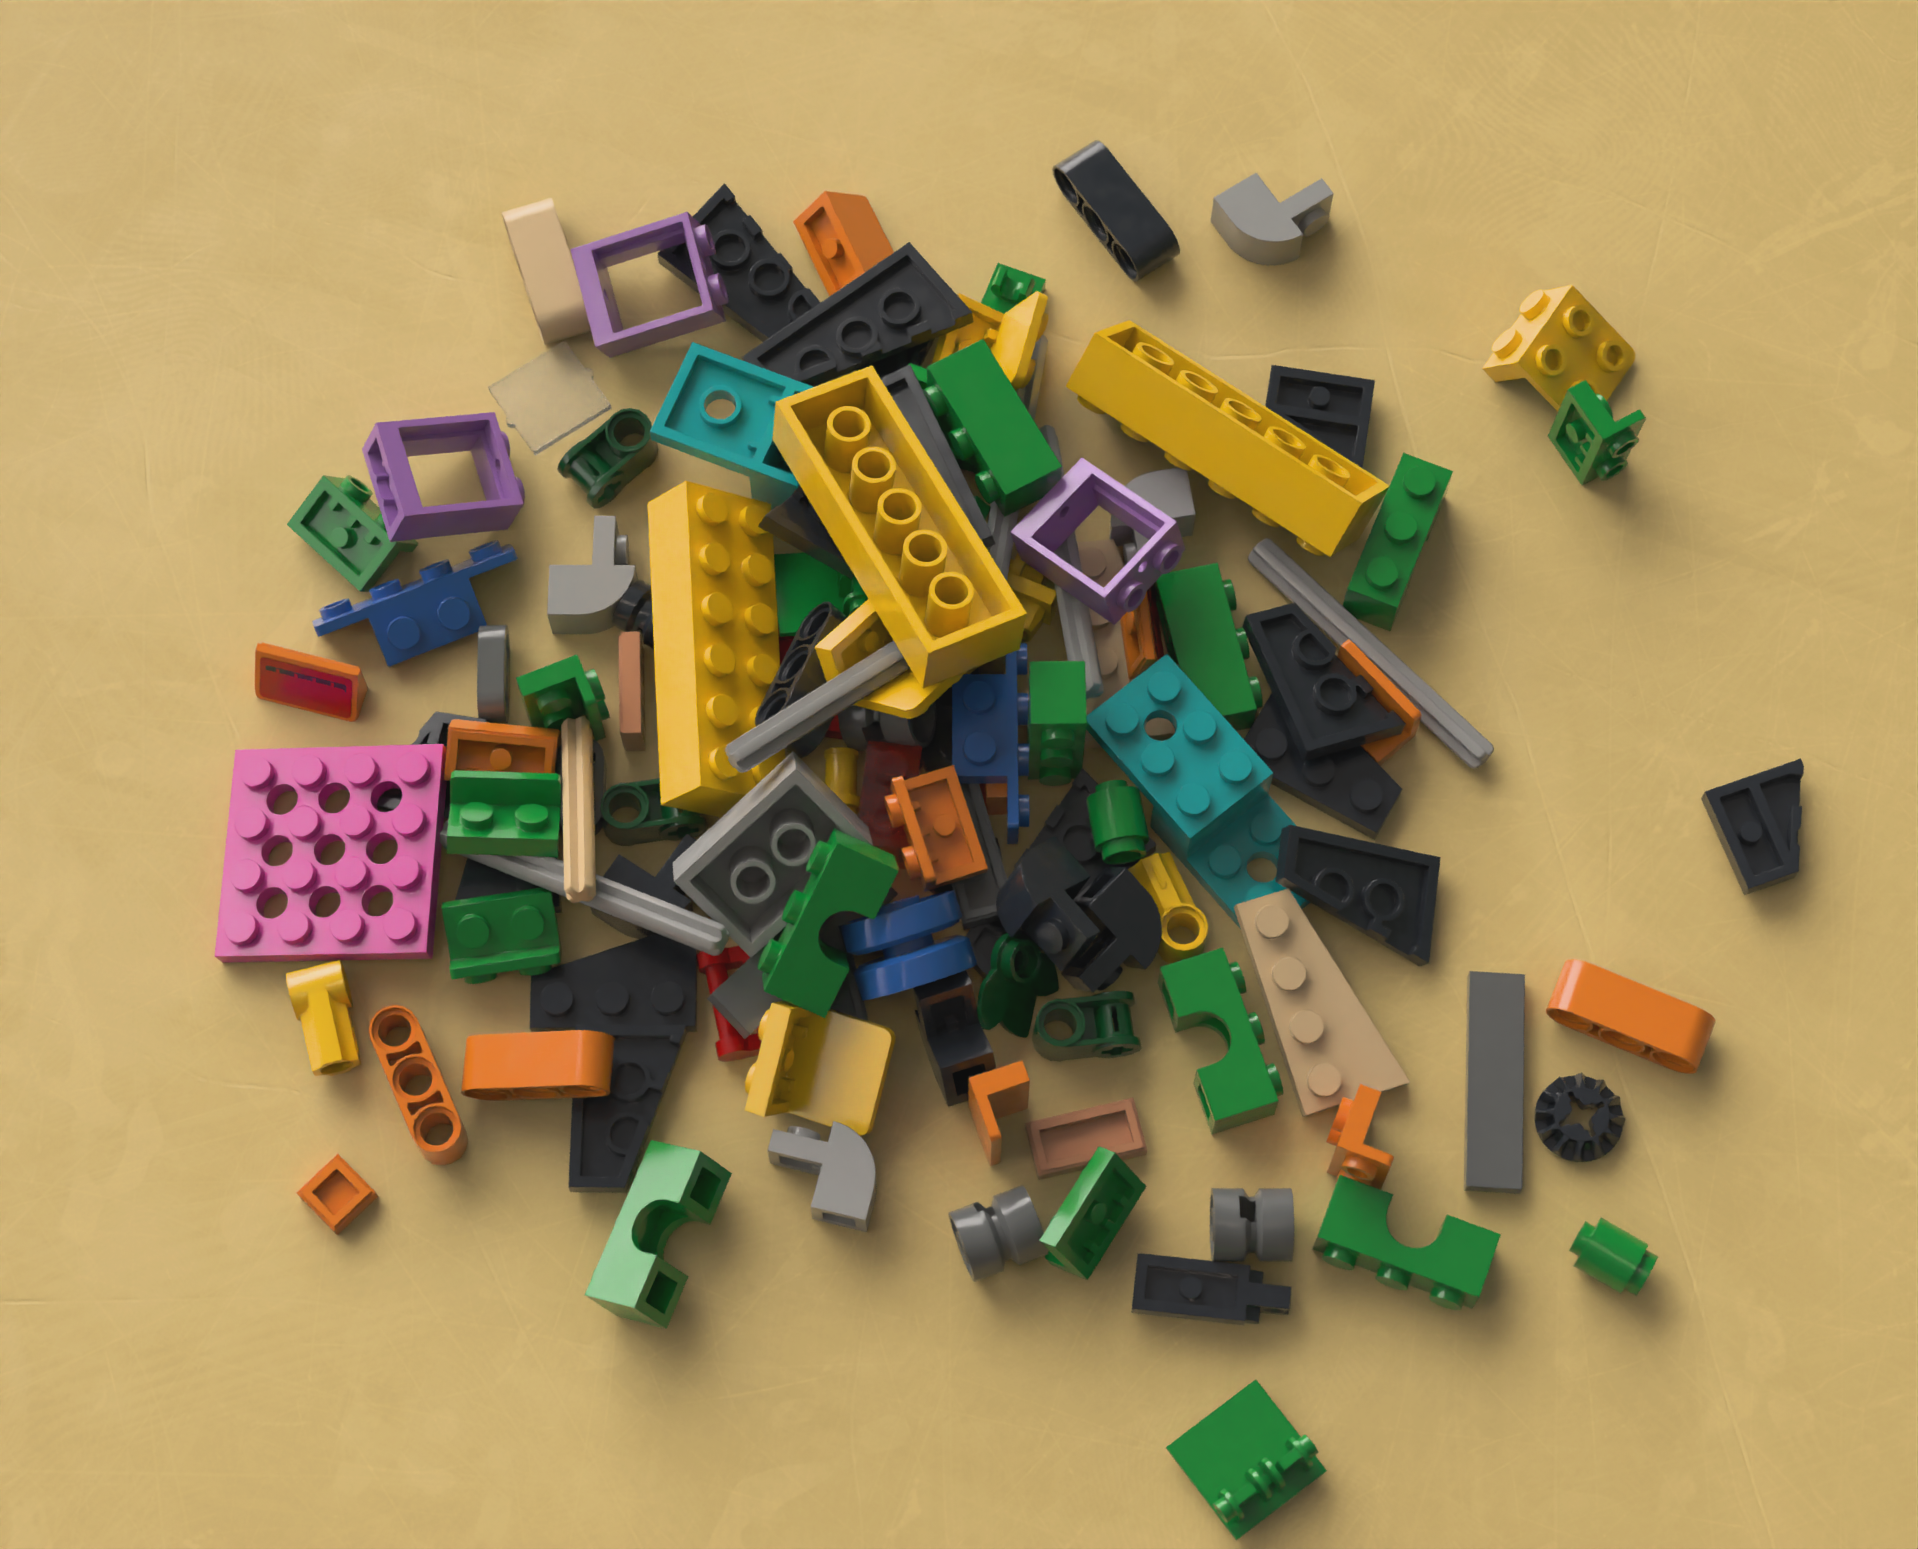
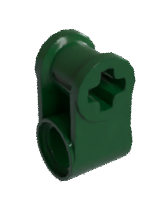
[557,408,658,509]
[600,778,708,846]
[1032,991,1142,1062]

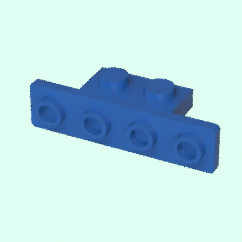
[312,540,518,667]
[952,643,1029,844]

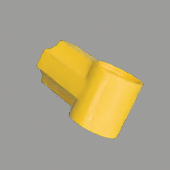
[1128,852,1208,964]
[286,960,361,1076]

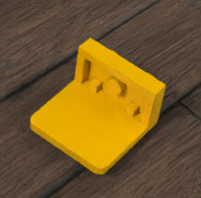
[1482,285,1636,411]
[932,291,1049,391]
[815,599,967,719]
[744,1001,895,1136]

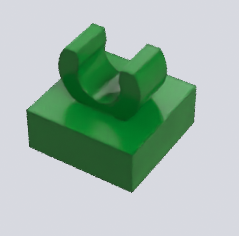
[981,263,1046,314]

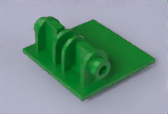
[774,553,868,637]
[1166,1379,1327,1541]

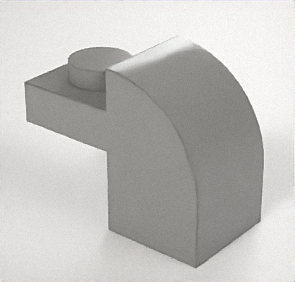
[1211,173,1334,265]
[1109,468,1196,588]
[547,516,638,634]
[767,1121,877,1232]

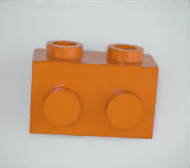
[884,765,988,892]
[1326,1084,1394,1190]

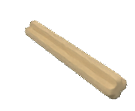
[561,717,596,903]

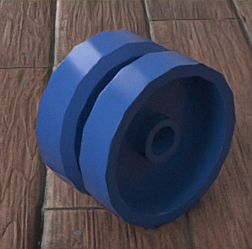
[838,890,977,1001]

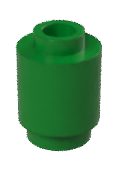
[1086,780,1149,865]
[1569,1217,1658,1295]

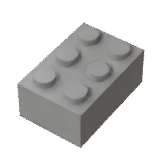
[673,752,873,958]

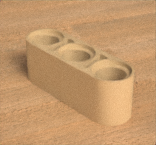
[502,198,591,345]

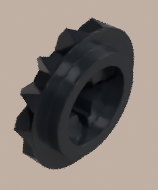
[1534,1072,1626,1162]

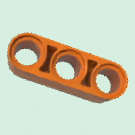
[1546,959,1716,1074]
[369,1005,468,1166]
[461,1030,615,1101]

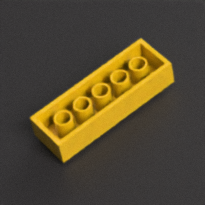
[1065,320,1389,557]
[772,366,1027,689]
[648,481,785,817]

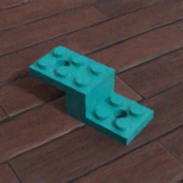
[650,342,813,510]
[1086,654,1311,929]

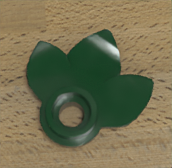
[977,933,1059,1038]

